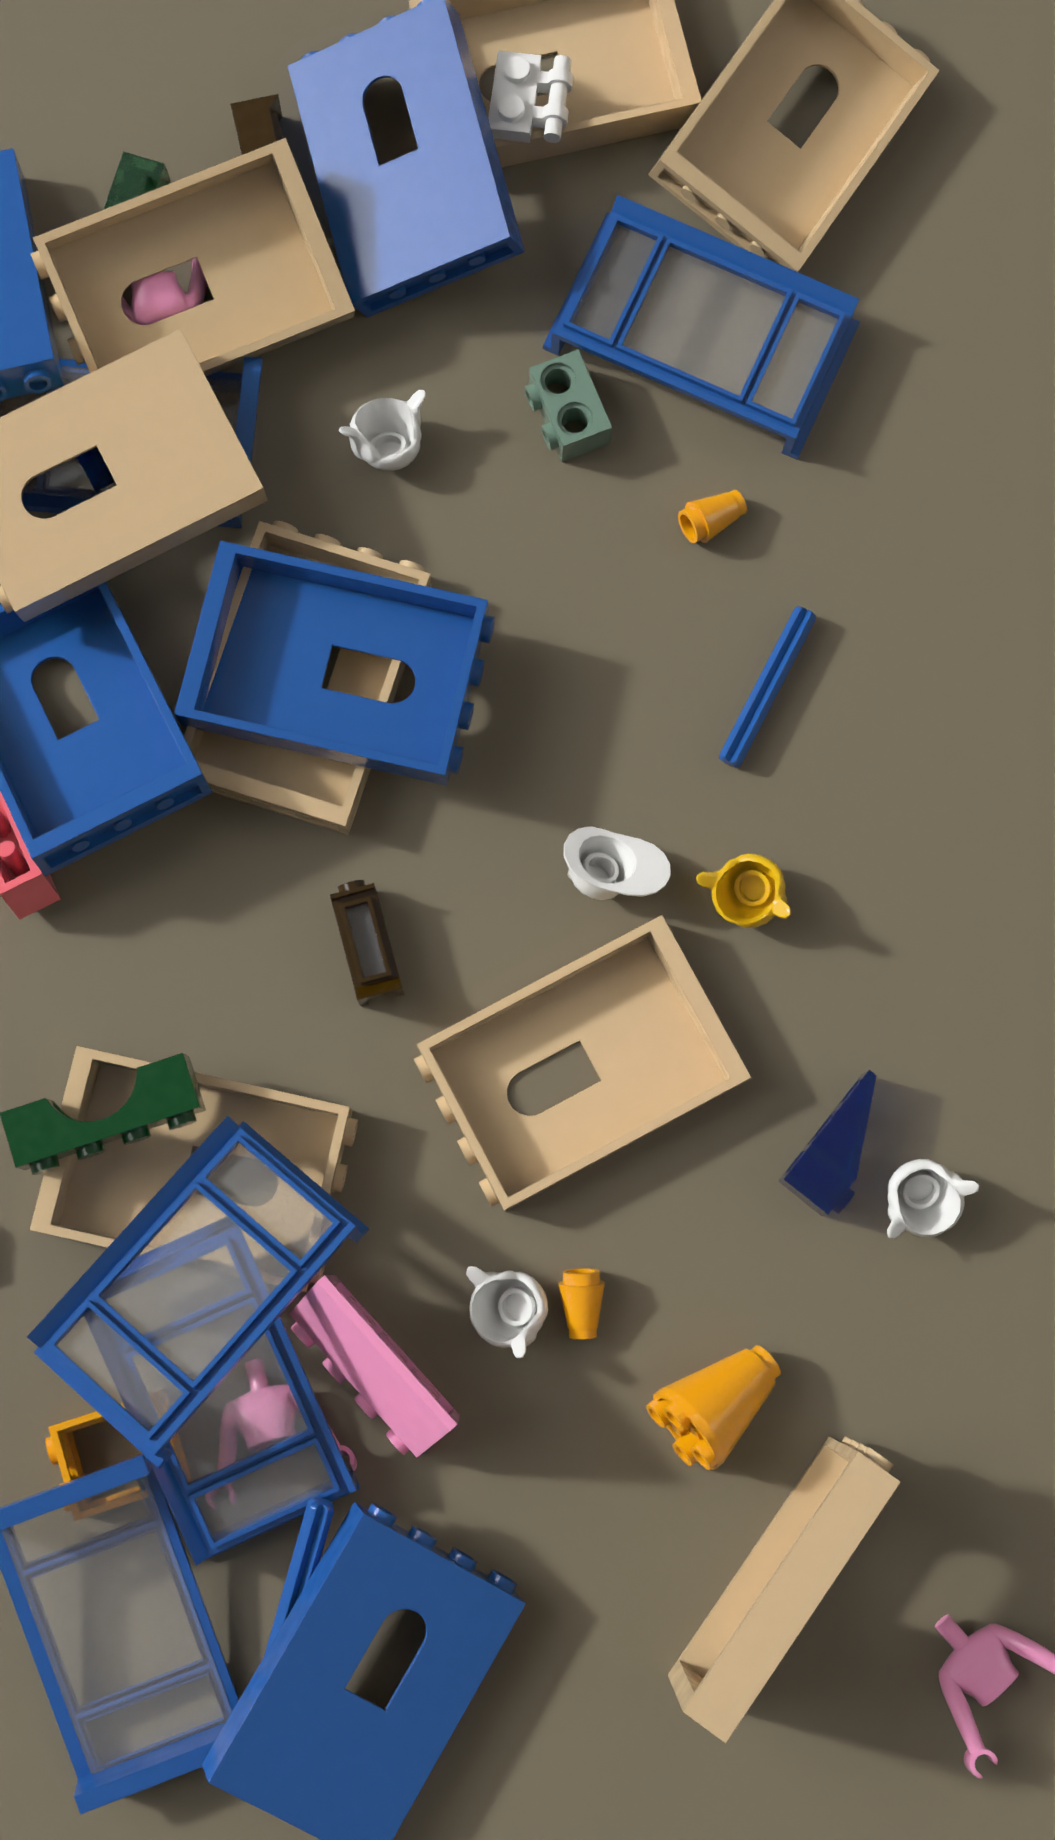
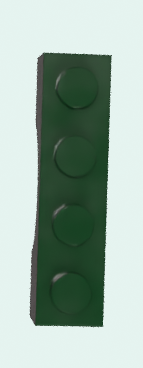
[0,1053,206,1175]

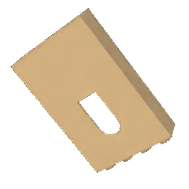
[409,0,701,167]
[648,0,940,272]
[31,138,355,376]
[0,329,268,622]
[184,521,432,835]
[414,915,751,1211]
[30,1046,358,1292]
[668,1436,900,1743]

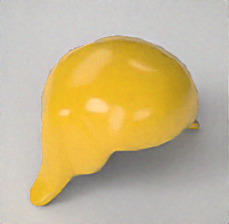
[696,854,791,928]

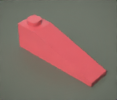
[0,791,61,920]

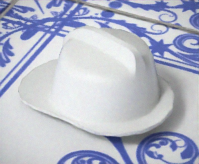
[564,826,671,900]

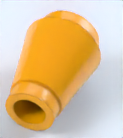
[678,490,747,543]
[558,1268,605,1339]

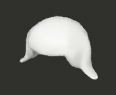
[339,390,426,471]
[887,1159,979,1239]
[466,1266,548,1358]

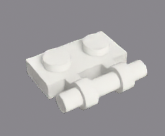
[488,51,574,143]

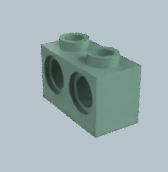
[524,349,612,462]

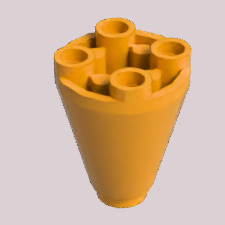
[646,1345,781,1470]

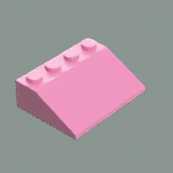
[289,1275,460,1458]

